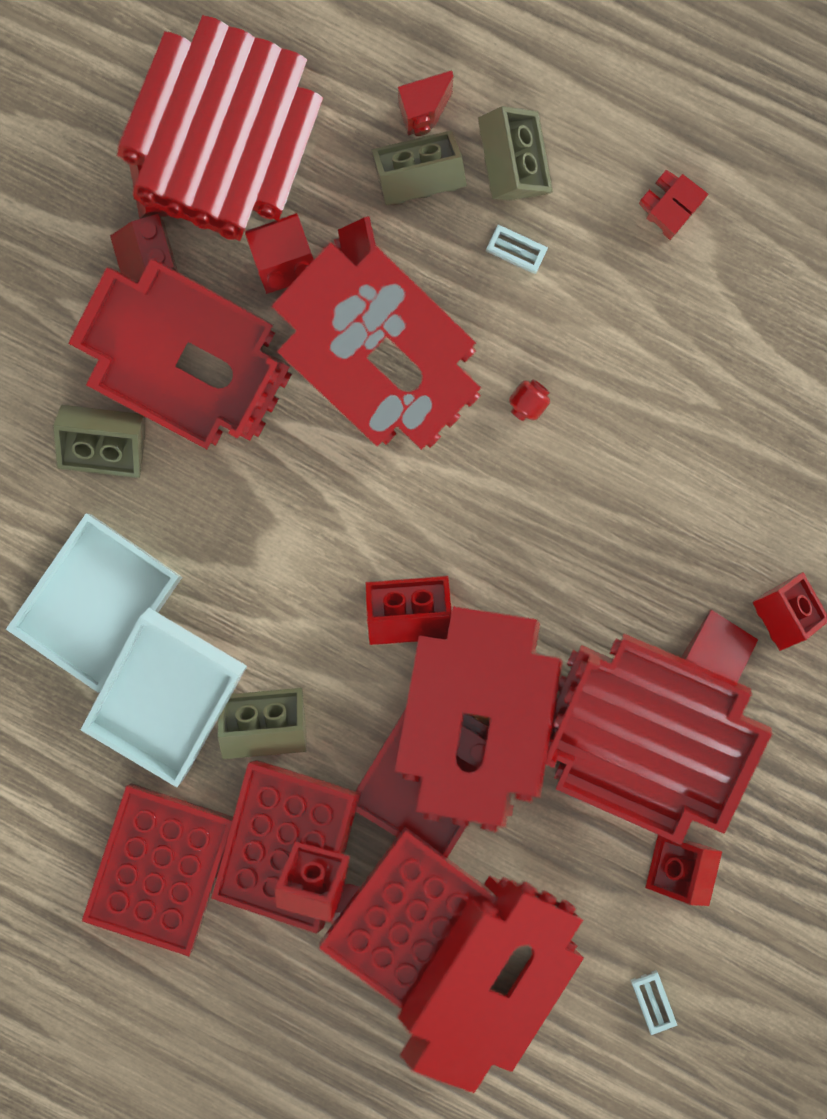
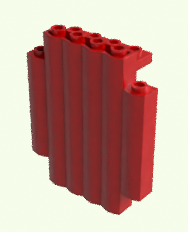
[117,15,323,241]
[546,633,772,845]

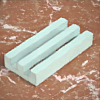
[486,225,548,274]
[631,970,677,1035]

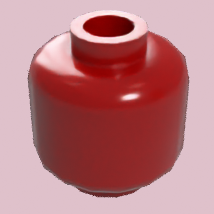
[509,379,550,422]

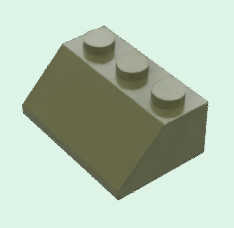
[478,106,553,201]
[371,130,467,205]
[53,405,145,478]
[218,688,307,759]

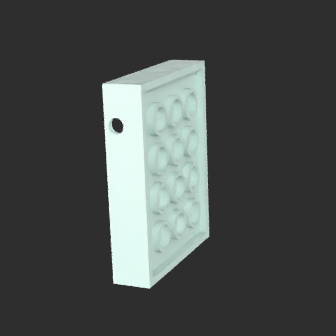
[6,513,182,693]
[81,608,247,787]

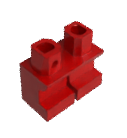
[639,170,709,240]

